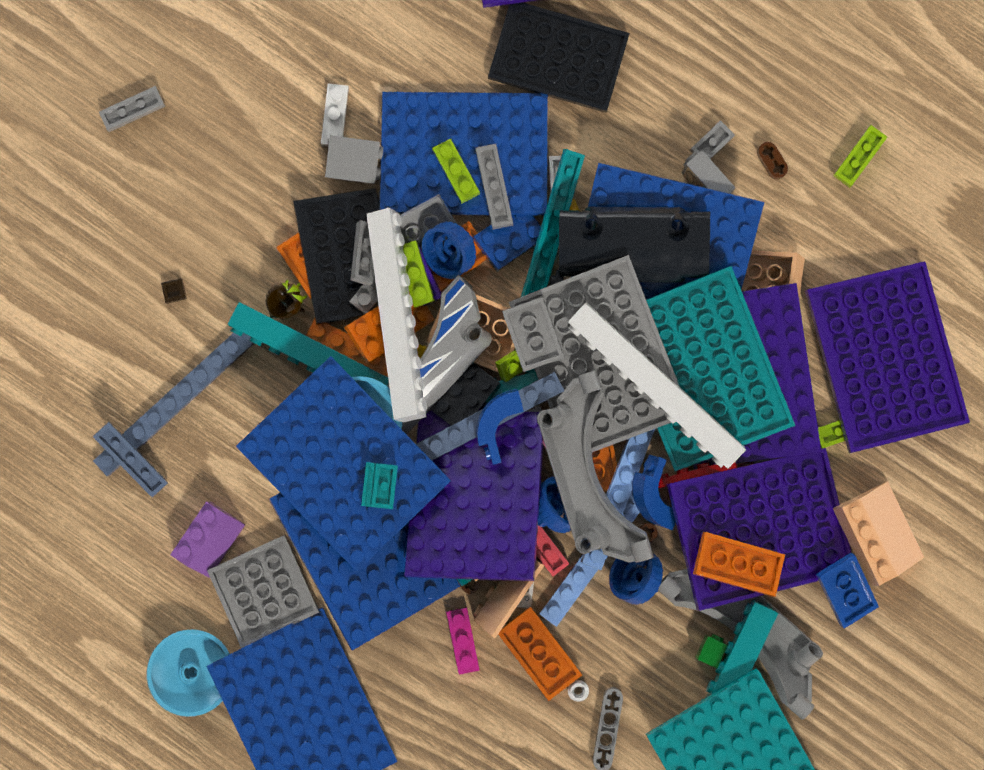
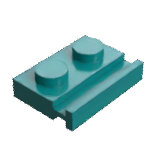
[361,462,398,509]

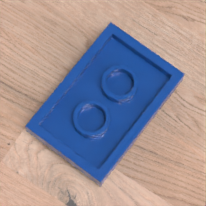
[473,214,541,272]
[816,553,879,629]

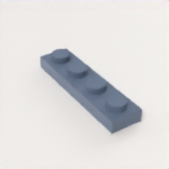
[93,422,168,497]

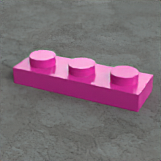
[446,607,480,675]

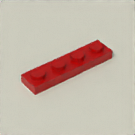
[658,461,738,489]

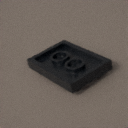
[430,363,502,426]

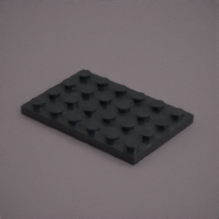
[488,2,630,113]
[293,188,380,325]

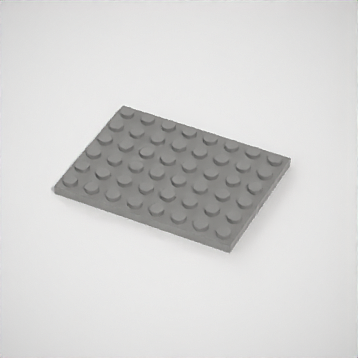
[509,255,680,452]

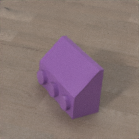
[170,501,245,578]

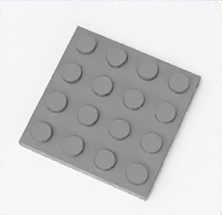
[207,535,319,648]

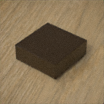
[161,278,187,304]

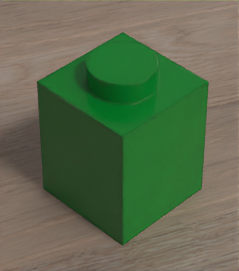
[695,633,728,669]

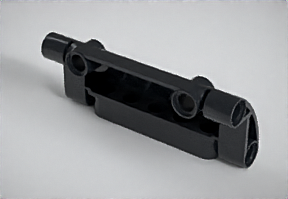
[559,206,710,283]

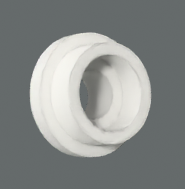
[568,680,589,702]

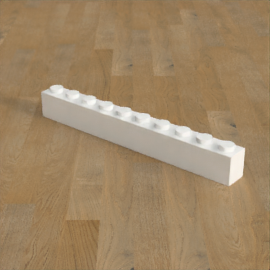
[367,208,427,422]
[568,302,746,468]

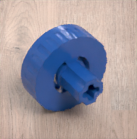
[422,221,476,279]
[538,476,571,533]
[609,553,663,605]

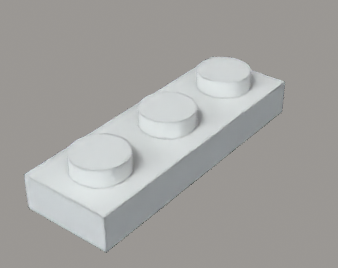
[321,84,349,147]

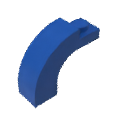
[476,389,524,465]
[632,455,676,530]

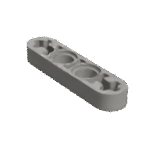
[593,687,623,770]

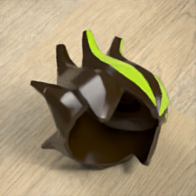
[265,280,307,320]

